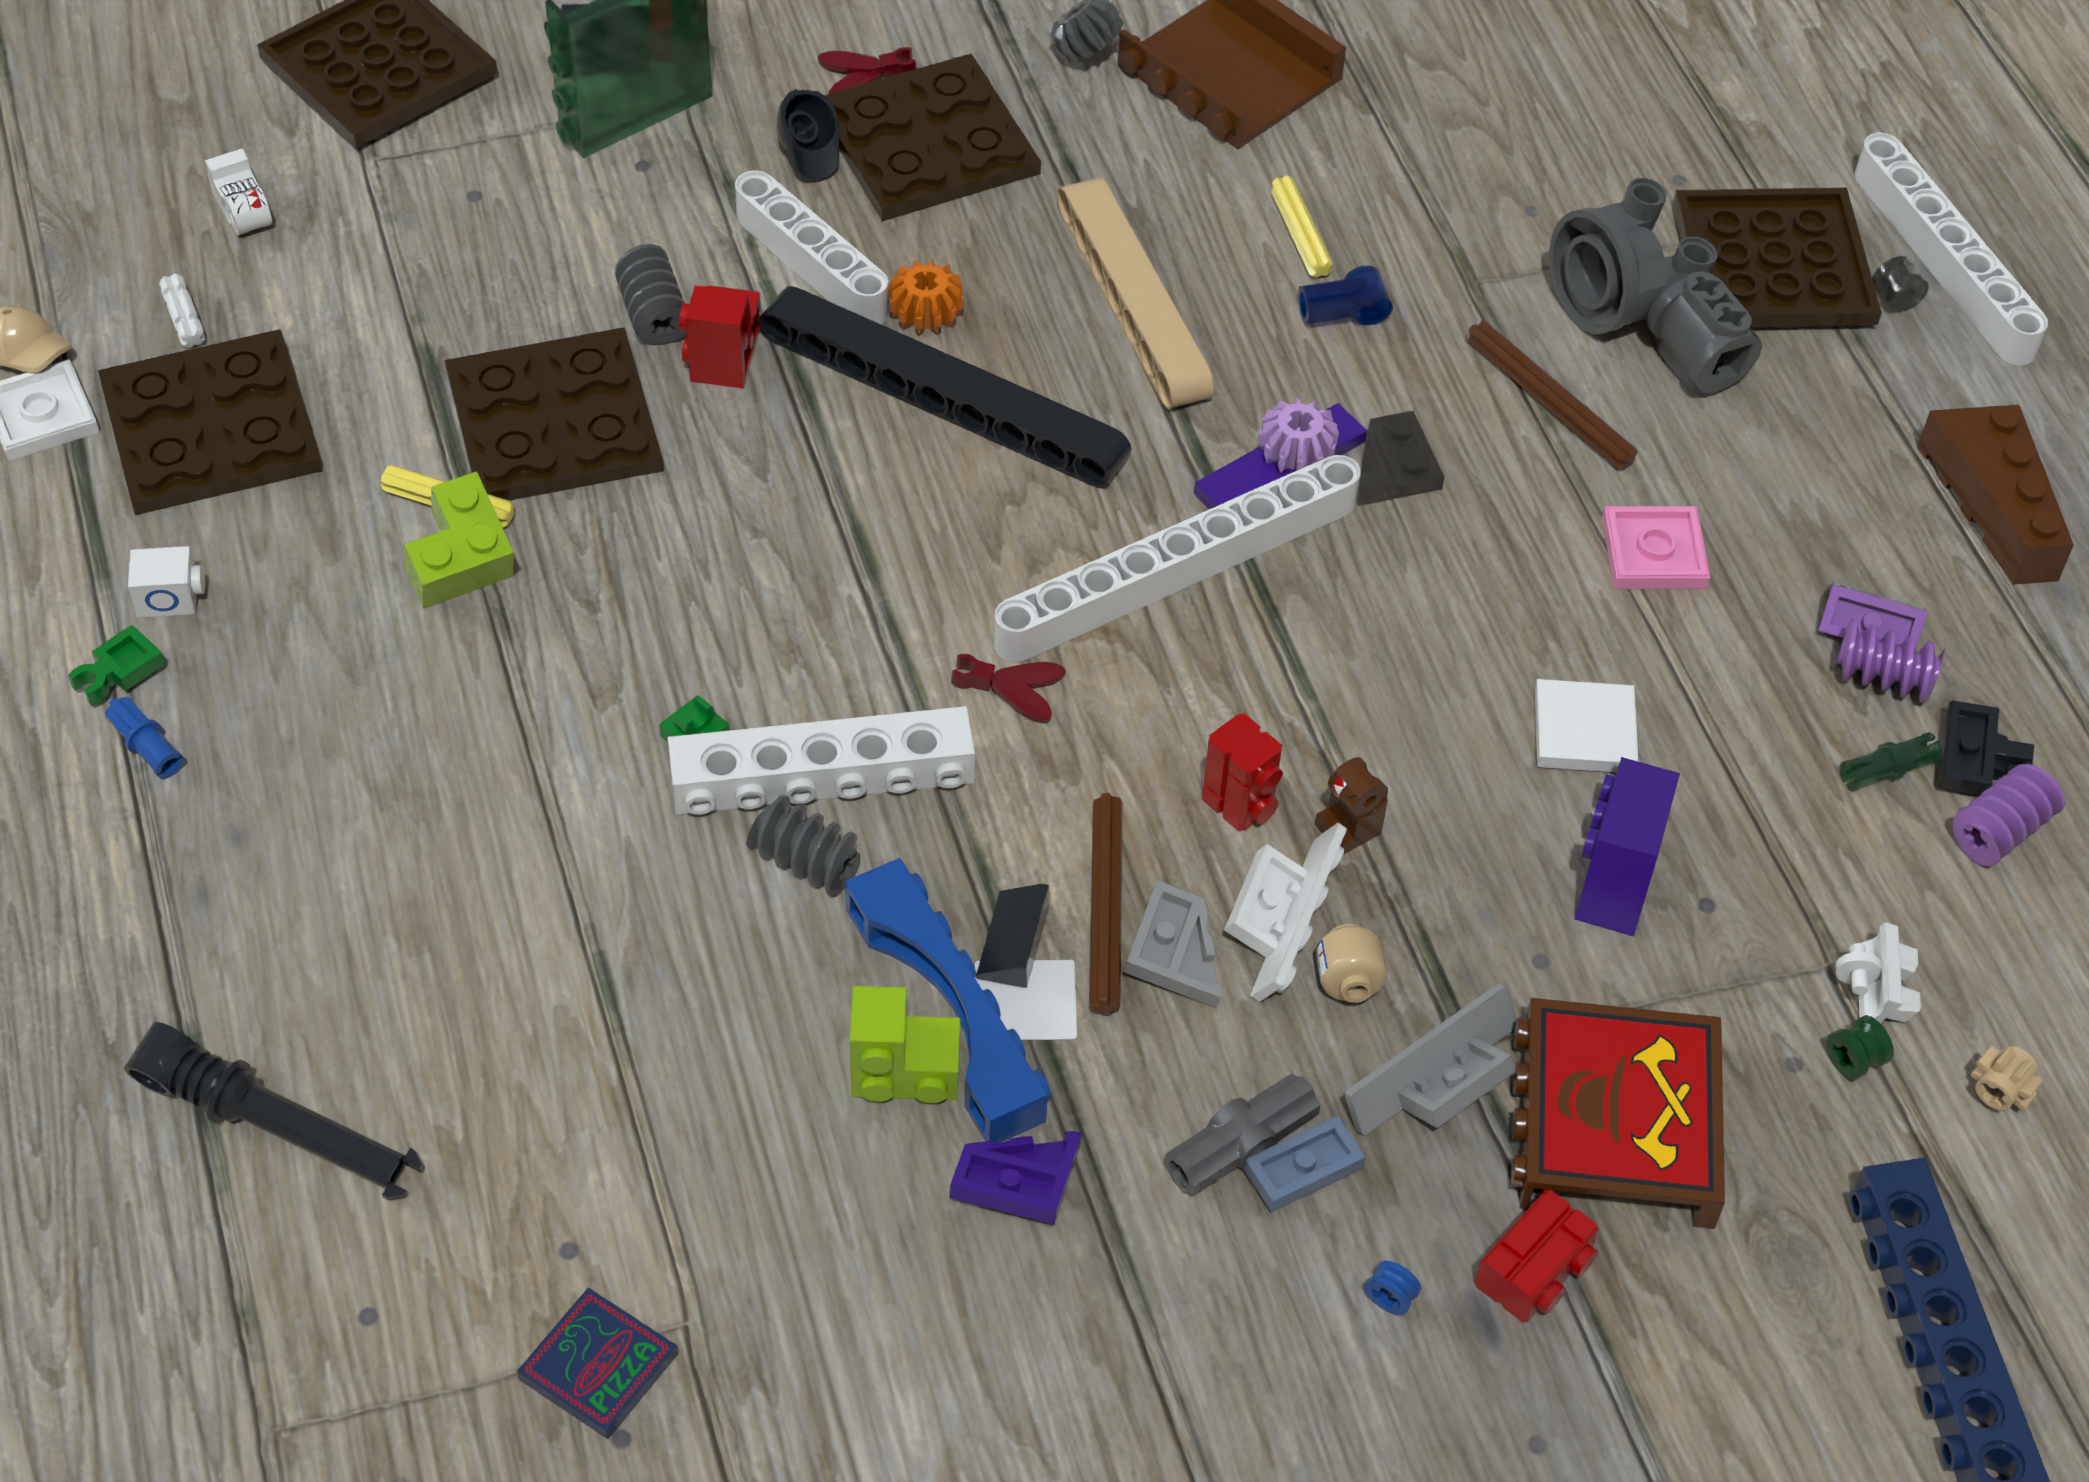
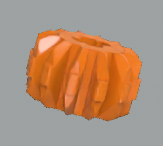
[888,259,964,334]

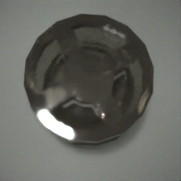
[1872,256,1929,312]

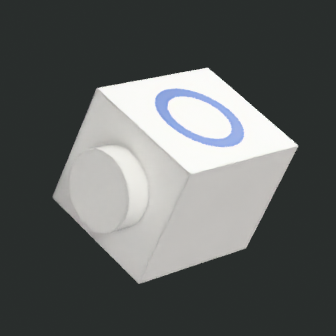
[128,546,205,618]

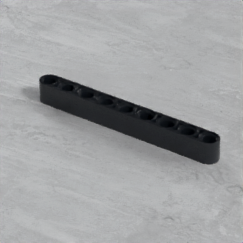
[758,286,1132,487]

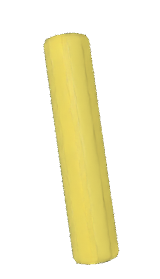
[1271,175,1333,278]
[380,465,514,528]

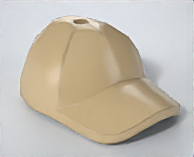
[0,305,72,373]

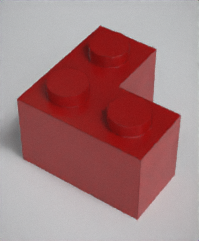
[679,285,761,389]

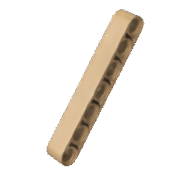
[1057,177,1214,409]

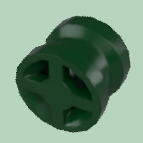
[1826,1015,1894,1081]

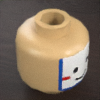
[1316,924,1388,1003]

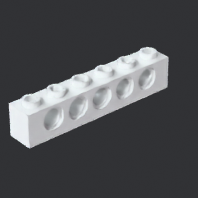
[668,706,975,815]

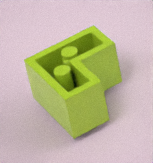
[404,471,514,609]
[850,986,960,1103]

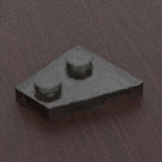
[1356,410,1445,506]

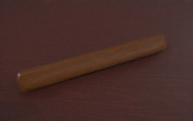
[1467,320,1638,470]
[1089,793,1123,1016]

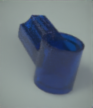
[1298,266,1393,325]

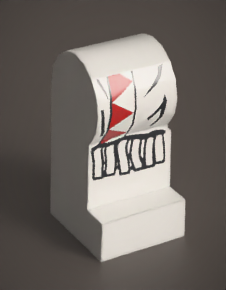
[205,148,273,236]

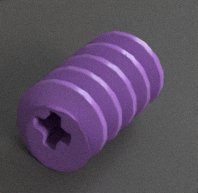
[1834,619,1945,703]
[1953,764,2066,866]

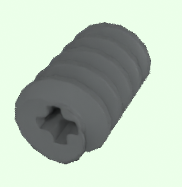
[614,244,686,345]
[746,794,860,895]

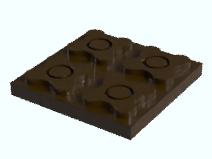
[257,0,498,148]
[825,53,1041,221]
[1673,187,1882,328]
[445,327,664,501]
[98,329,322,515]

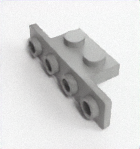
[1345,983,1517,1135]

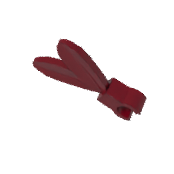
[818,47,916,94]
[951,654,1066,722]

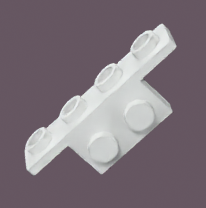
[1224,823,1347,1002]

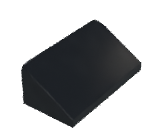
[976,884,1050,988]

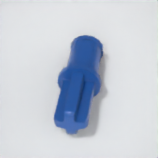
[105,697,184,779]

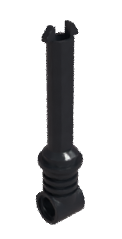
[124,1021,423,1200]

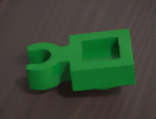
[68,625,165,705]

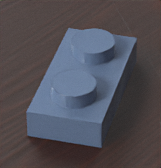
[1244,1115,1366,1212]

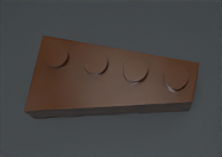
[1917,404,2074,585]

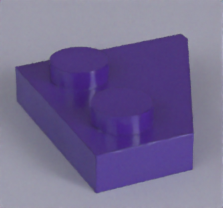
[949,1131,1082,1225]

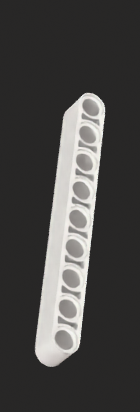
[994,455,1361,662]

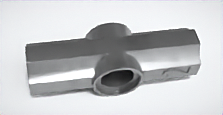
[1165,1073,1321,1196]

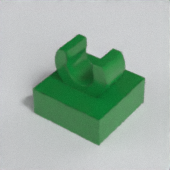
[659,695,730,742]

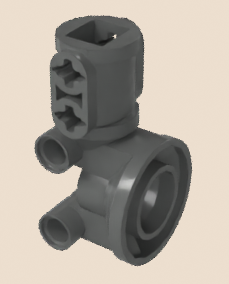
[1549,177,1763,396]

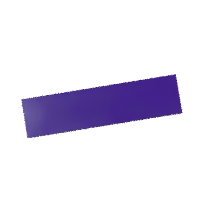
[1194,403,1367,509]

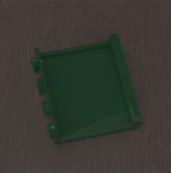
[544,0,713,158]

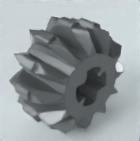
[1050,0,1124,63]

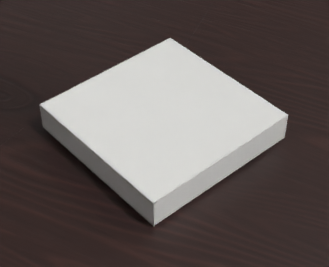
[0,359,100,461]
[1534,679,1639,772]

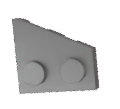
[1122,880,1223,1008]

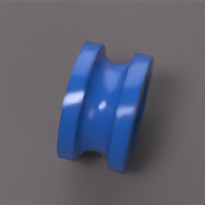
[1364,1261,1421,1315]

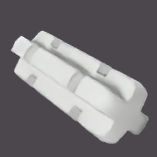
[159,273,205,348]

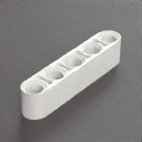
[735,170,889,324]

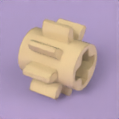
[1971,1046,2043,1111]

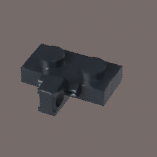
[1938,700,2034,795]

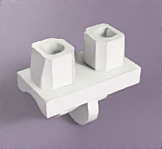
[1836,922,1921,1023]

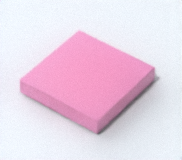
[1602,506,1711,589]

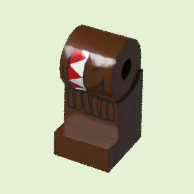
[1315,757,1388,855]

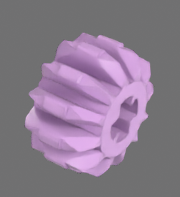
[1258,397,1339,473]

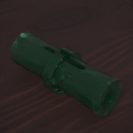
[1839,732,1942,791]

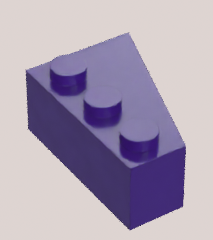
[1574,757,1680,937]

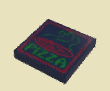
[517,1287,678,1439]

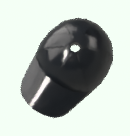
[776,89,839,182]

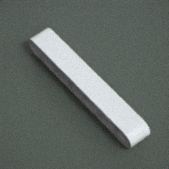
[1854,133,2048,366]

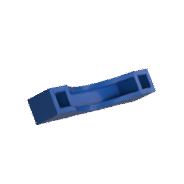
[845,858,1051,1143]

